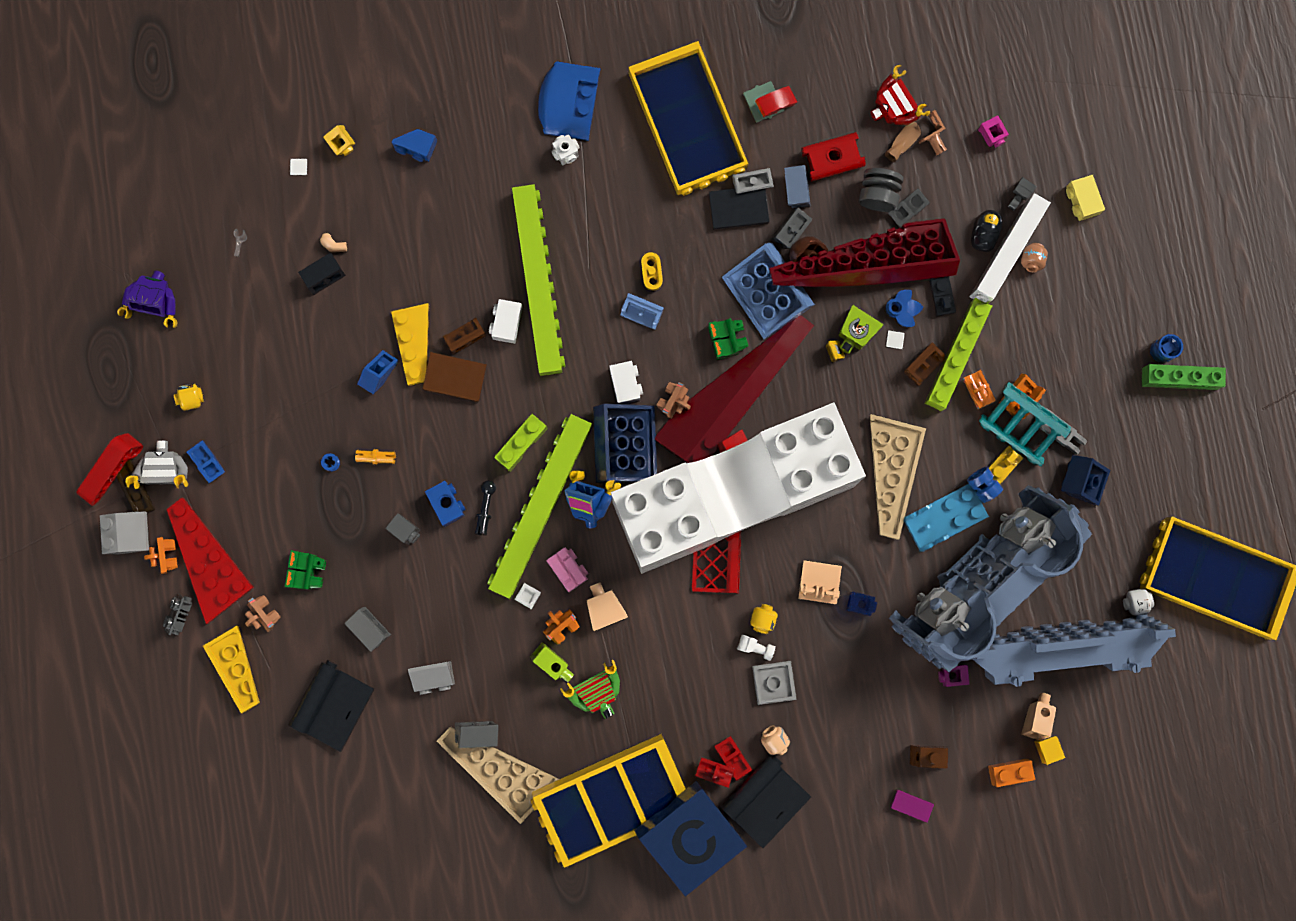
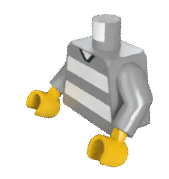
[126,441,188,489]

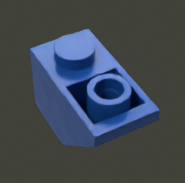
[392,129,437,162]

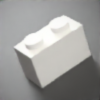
[489,299,523,344]
[609,361,643,404]

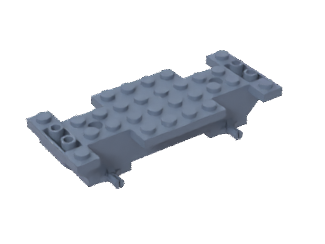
[973,614,1176,687]

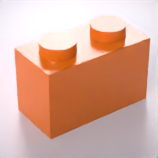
[988,759,1035,787]

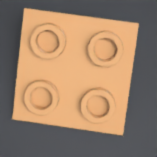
[798,561,842,604]

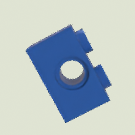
[425,481,466,527]

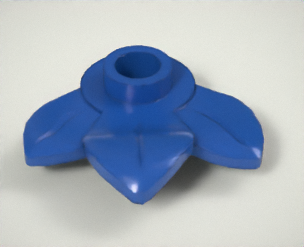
[885,290,923,327]

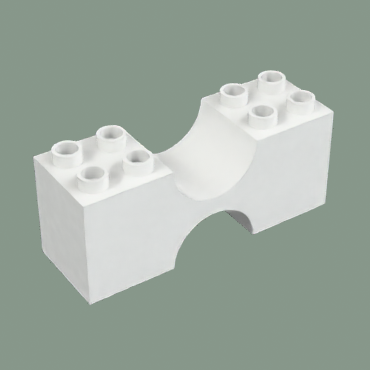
[611,403,866,574]

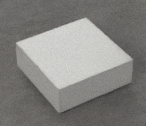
[515,583,541,609]

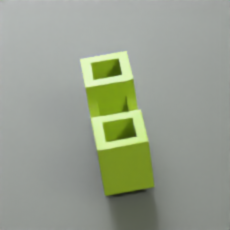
[494,414,548,472]

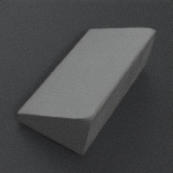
[732,168,774,194]

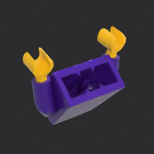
[117,271,178,328]

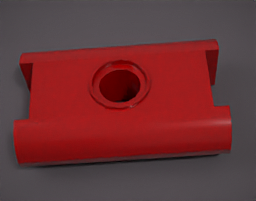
[801,132,866,182]

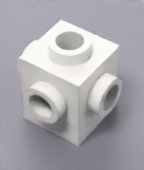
[551,134,580,166]

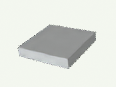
[752,661,797,705]

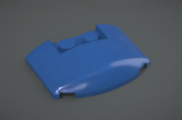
[538,61,600,141]

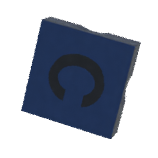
[634,781,747,897]

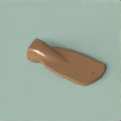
[885,121,921,162]

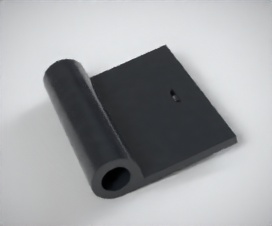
[288,660,374,752]
[721,755,811,848]

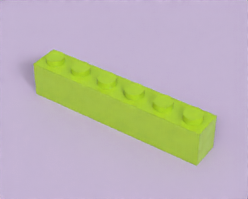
[925,298,992,411]

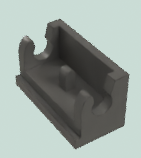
[771,208,812,249]
[344,607,391,652]
[455,721,498,748]

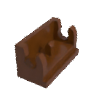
[443,318,486,355]
[904,342,945,386]

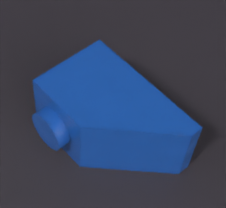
[358,350,398,394]

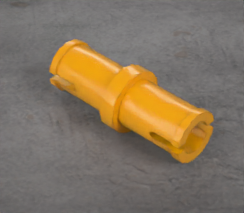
[355,449,396,465]

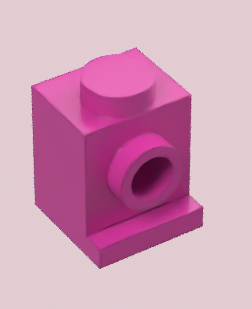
[978,115,1009,148]

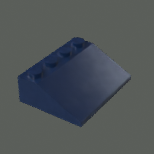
[593,404,657,483]

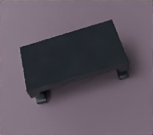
[298,252,346,295]

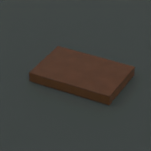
[422,352,487,402]

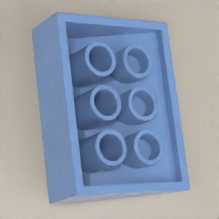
[722,243,815,339]

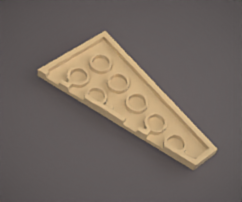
[869,414,926,540]
[437,727,559,824]

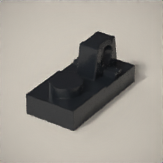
[929,276,956,317]

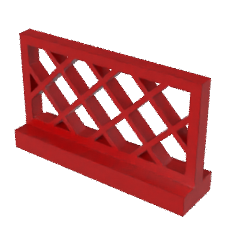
[692,531,741,594]

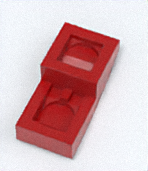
[755,86,797,117]
[714,736,753,781]

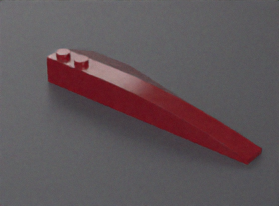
[769,218,960,287]
[655,315,814,463]

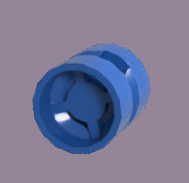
[1150,334,1183,363]
[967,467,1003,503]

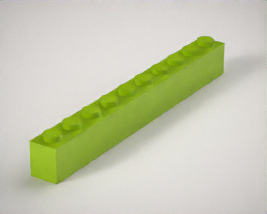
[512,184,565,376]
[487,414,592,599]

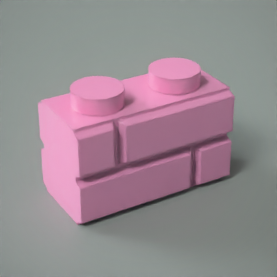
[546,547,589,592]

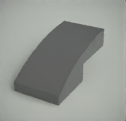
[888,189,930,227]

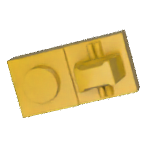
[988,445,1023,484]

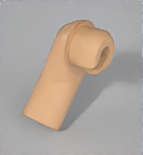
[320,233,347,253]

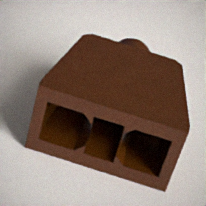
[910,745,948,769]

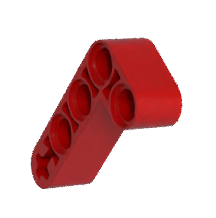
[76,433,144,506]

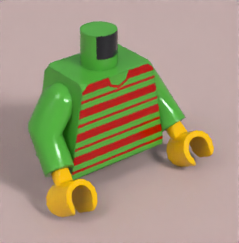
[560,660,620,719]

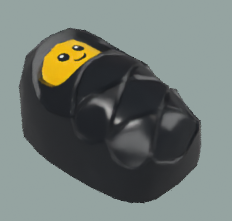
[971,210,1002,252]

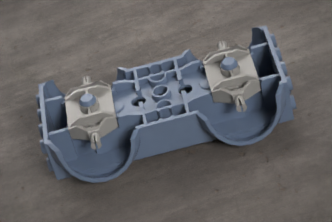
[889,485,1092,672]

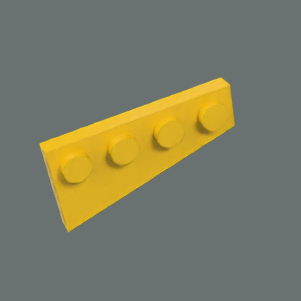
[203,626,260,713]

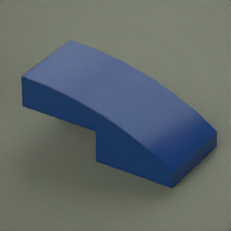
[187,440,225,483]

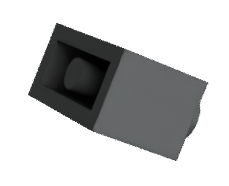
[385,513,421,545]

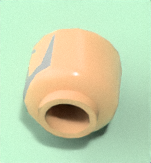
[761,725,790,756]

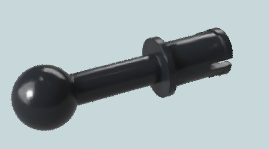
[475,480,496,536]

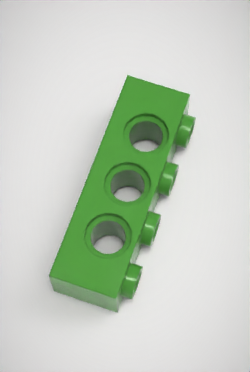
[1142,364,1226,390]

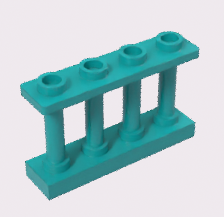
[979,382,1071,467]

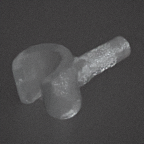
[233,229,247,257]

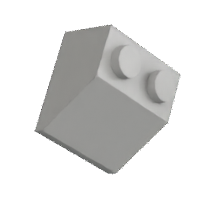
[100,512,149,554]
[408,661,455,695]

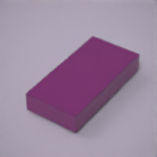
[890,789,934,823]

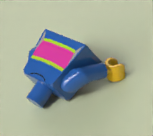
[564,470,621,528]

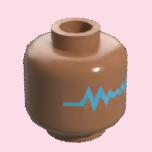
[1021,243,1048,273]

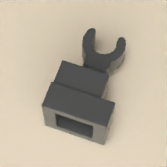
[1008,177,1037,211]

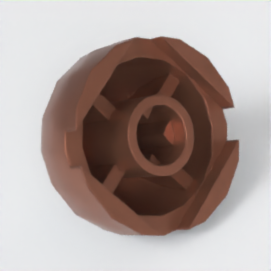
[790,237,828,262]

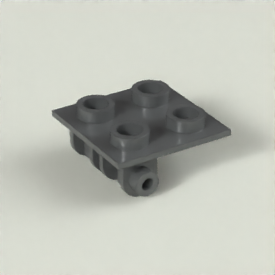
[163,593,192,635]

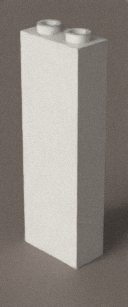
[969,193,1051,304]

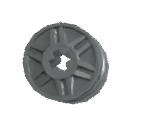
[858,168,904,212]

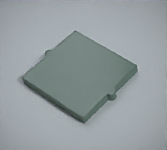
[743,81,784,123]

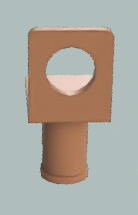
[918,110,947,156]

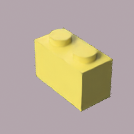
[1066,175,1105,221]

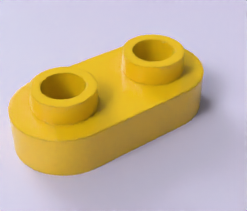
[641,252,663,291]

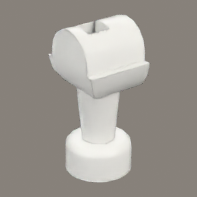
[737,635,775,661]

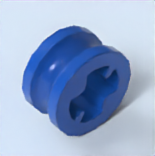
[321,453,340,472]

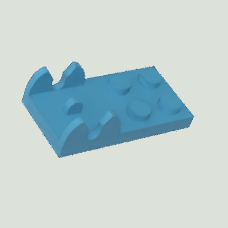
[904,484,989,552]

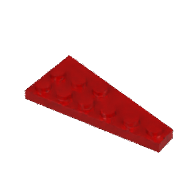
[167,497,254,624]

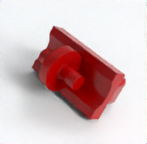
[695,757,735,788]

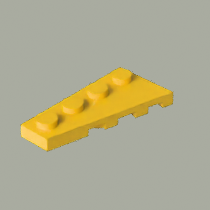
[391,303,429,386]

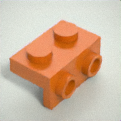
[999,373,1046,419]

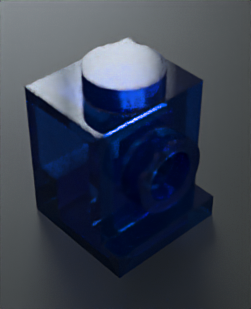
[846,592,877,616]

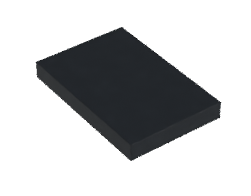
[709,189,770,230]

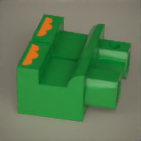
[708,318,748,360]
[285,550,326,590]

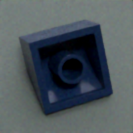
[1061,455,1110,506]

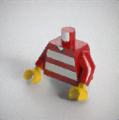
[870,65,930,125]

